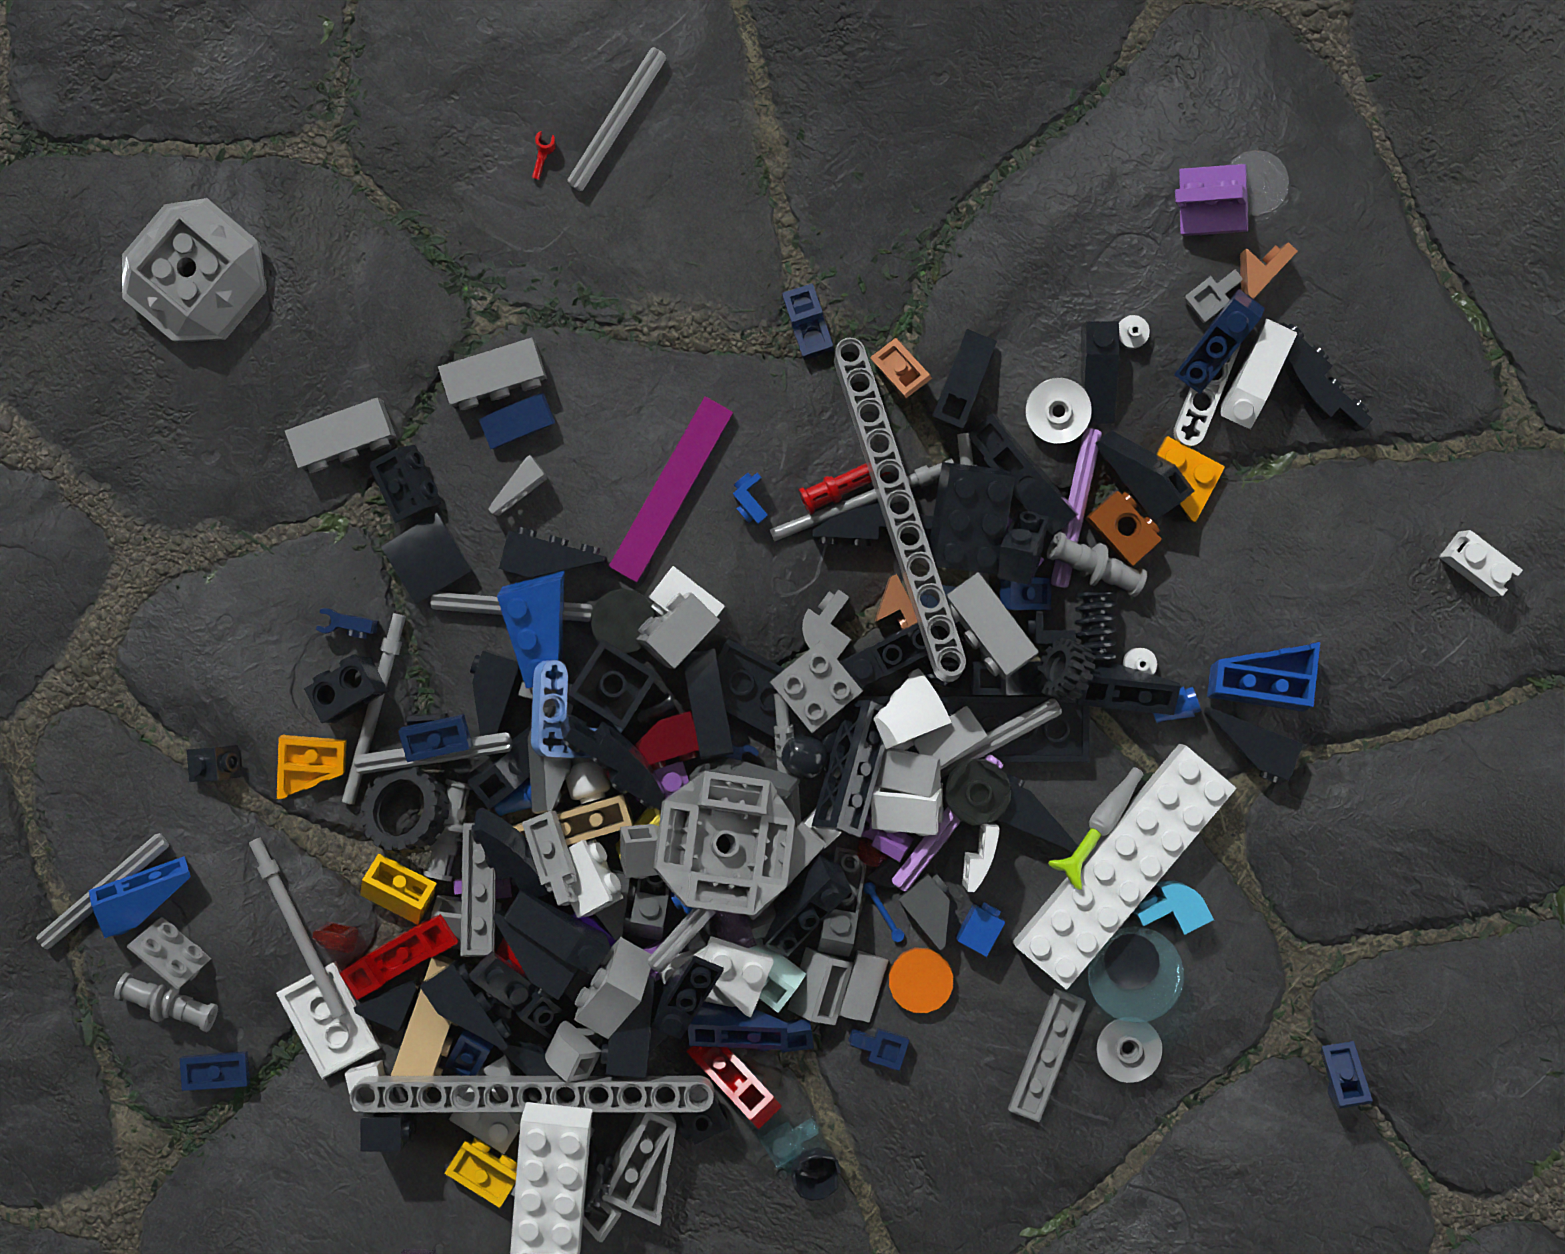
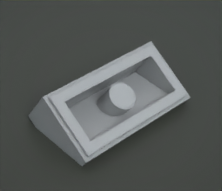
[913,706,989,770]
[875,748,941,798]
[839,950,889,1022]

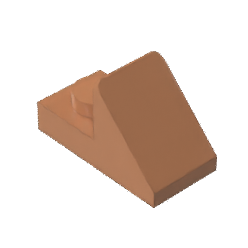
[1240,242,1298,299]
[870,338,932,399]
[875,574,917,630]

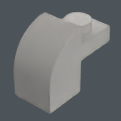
[802,590,851,659]
[545,1020,604,1082]

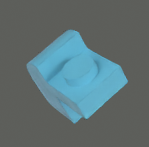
[1133,881,1214,935]

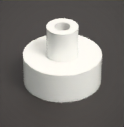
[1119,315,1150,349]
[1123,648,1157,675]

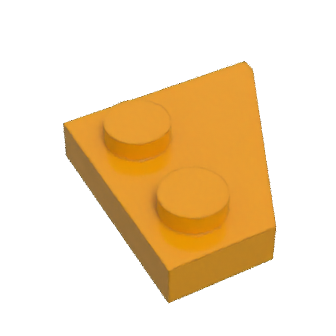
[1156,436,1225,523]
[277,735,347,799]

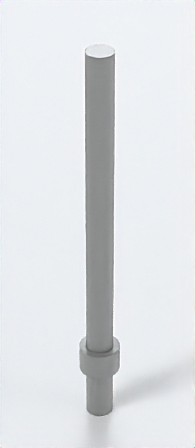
[770,459,954,541]
[342,613,406,805]
[249,837,346,1019]

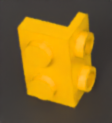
[444,1137,517,1208]

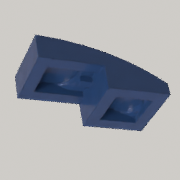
[782,283,834,360]
[478,393,555,449]

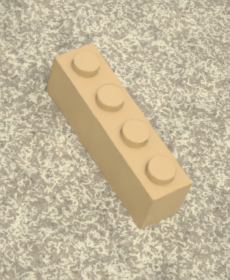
[512,793,635,846]
[391,954,474,1094]

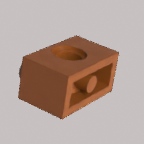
[1085,491,1162,566]

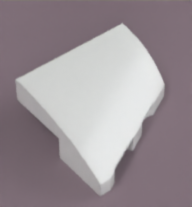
[874,668,952,749]

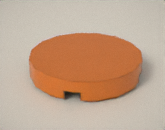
[889,947,953,1013]

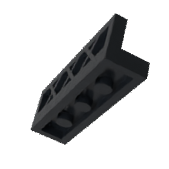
[811,700,885,838]

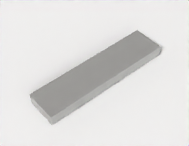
[461,823,497,957]
[1008,987,1086,1122]

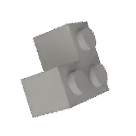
[636,593,720,669]
[574,937,652,1039]

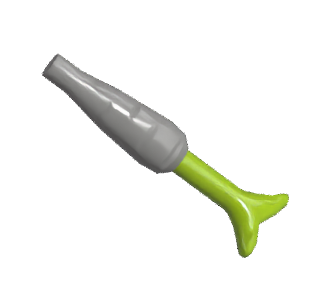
[1048,767,1144,890]

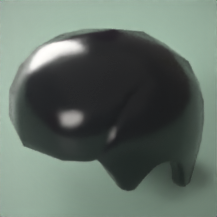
[791,1147,841,1201]

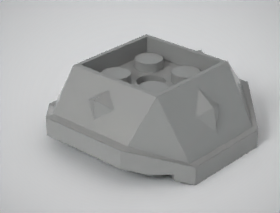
[122,198,267,342]
[653,771,795,916]

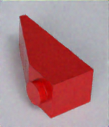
[687,1046,782,1130]

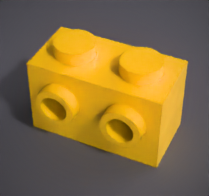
[360,853,437,925]

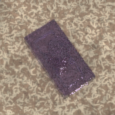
[712,911,757,948]

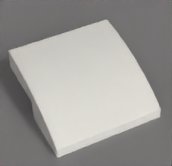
[962,822,999,892]

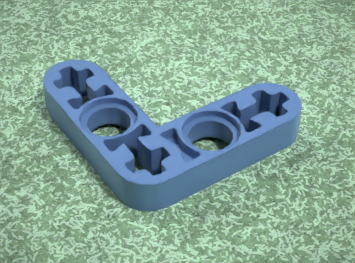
[531,660,597,758]

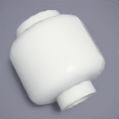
[565,758,611,805]

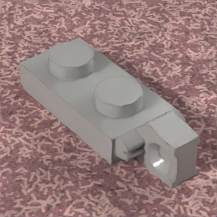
[522,810,577,906]

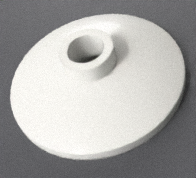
[1026,378,1092,443]

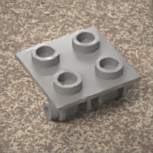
[770,640,863,733]
[127,917,211,990]

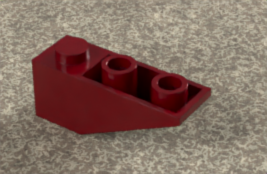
[606,710,699,777]

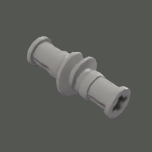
[1047,532,1147,597]
[423,779,473,882]
[114,972,218,1032]

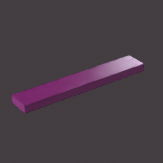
[609,396,733,583]

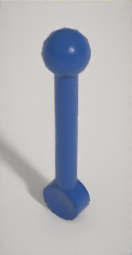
[863,882,904,942]

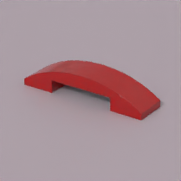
[339,914,459,1000]

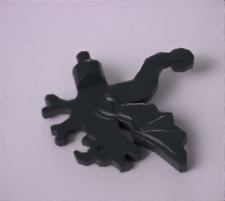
[584,1140,614,1213]

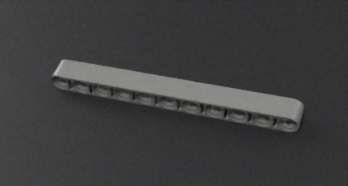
[834,338,966,682]
[350,1076,714,1112]

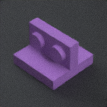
[1175,164,1248,236]

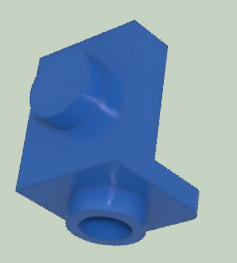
[732,472,768,525]

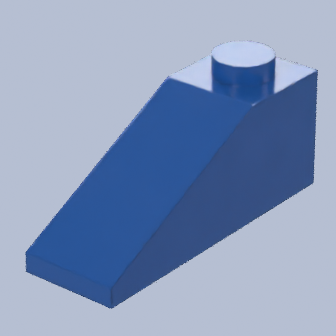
[88,856,191,938]

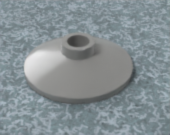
[1096,1017,1162,1083]

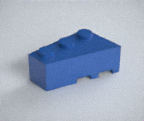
[497,570,565,689]
[1207,642,1321,712]

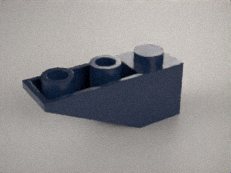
[1174,289,1265,394]

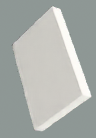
[276,961,382,1079]

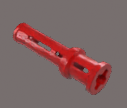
[798,463,891,515]

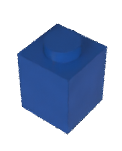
[955,902,1005,957]

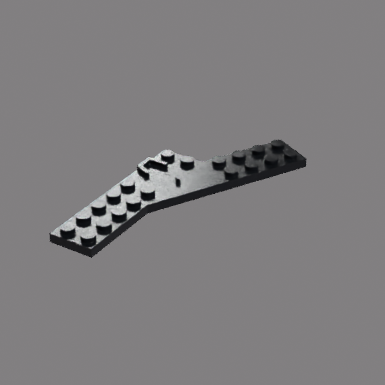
[717,638,1090,790]

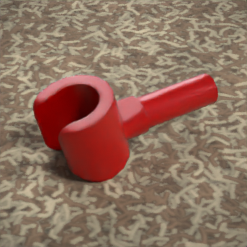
[532,131,556,180]

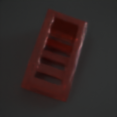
[312,922,359,953]

